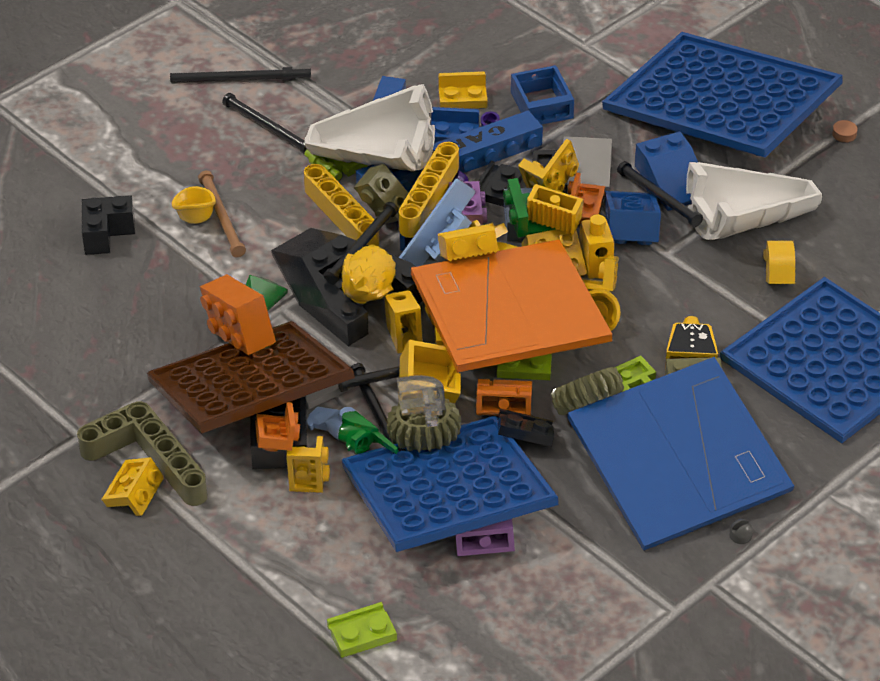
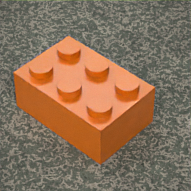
[200,274,276,355]

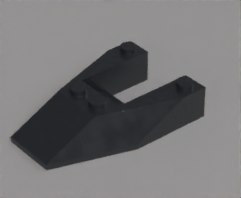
[271,228,423,346]

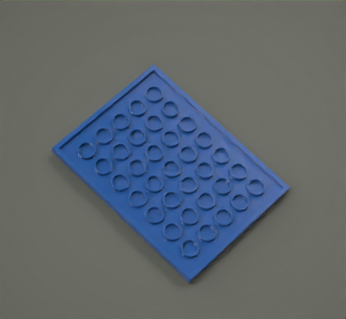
[602,32,843,158]

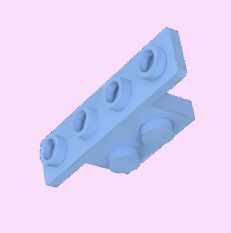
[399,179,475,267]

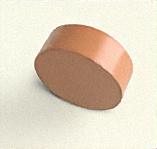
[832,120,858,142]

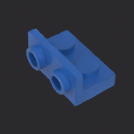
[431,107,480,143]

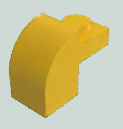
[763,241,795,284]

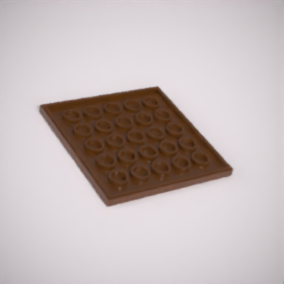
[147,321,355,434]

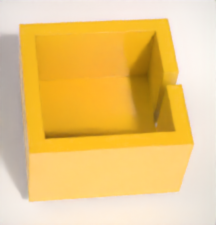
[399,340,461,404]

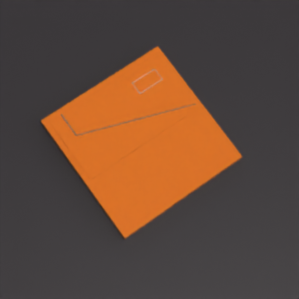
[411,239,613,373]

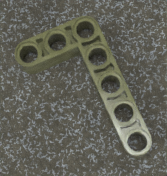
[77,401,208,506]

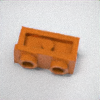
[568,173,605,224]
[255,402,300,452]

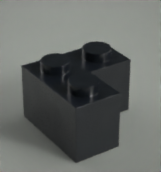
[82,195,135,255]

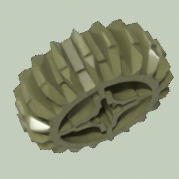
[551,367,624,416]
[387,395,461,453]

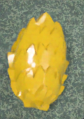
[342,244,396,304]

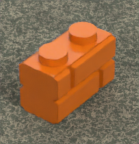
[476,379,532,416]

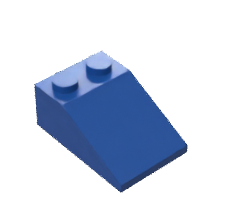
[635,131,698,211]
[605,191,661,245]

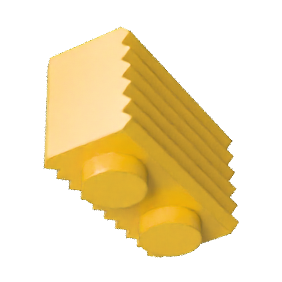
[527,184,584,235]
[438,224,498,261]

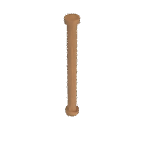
[198,170,246,257]

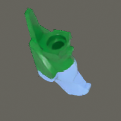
[307,407,399,455]

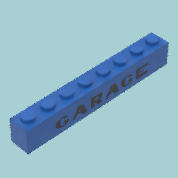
[356,110,543,193]

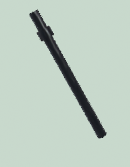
[170,67,311,83]

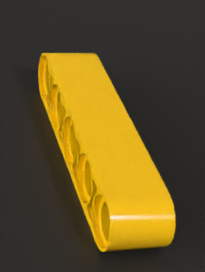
[399,142,459,238]
[304,164,379,246]

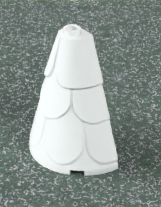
[304,84,435,171]
[686,162,822,240]

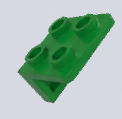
[503,178,556,238]

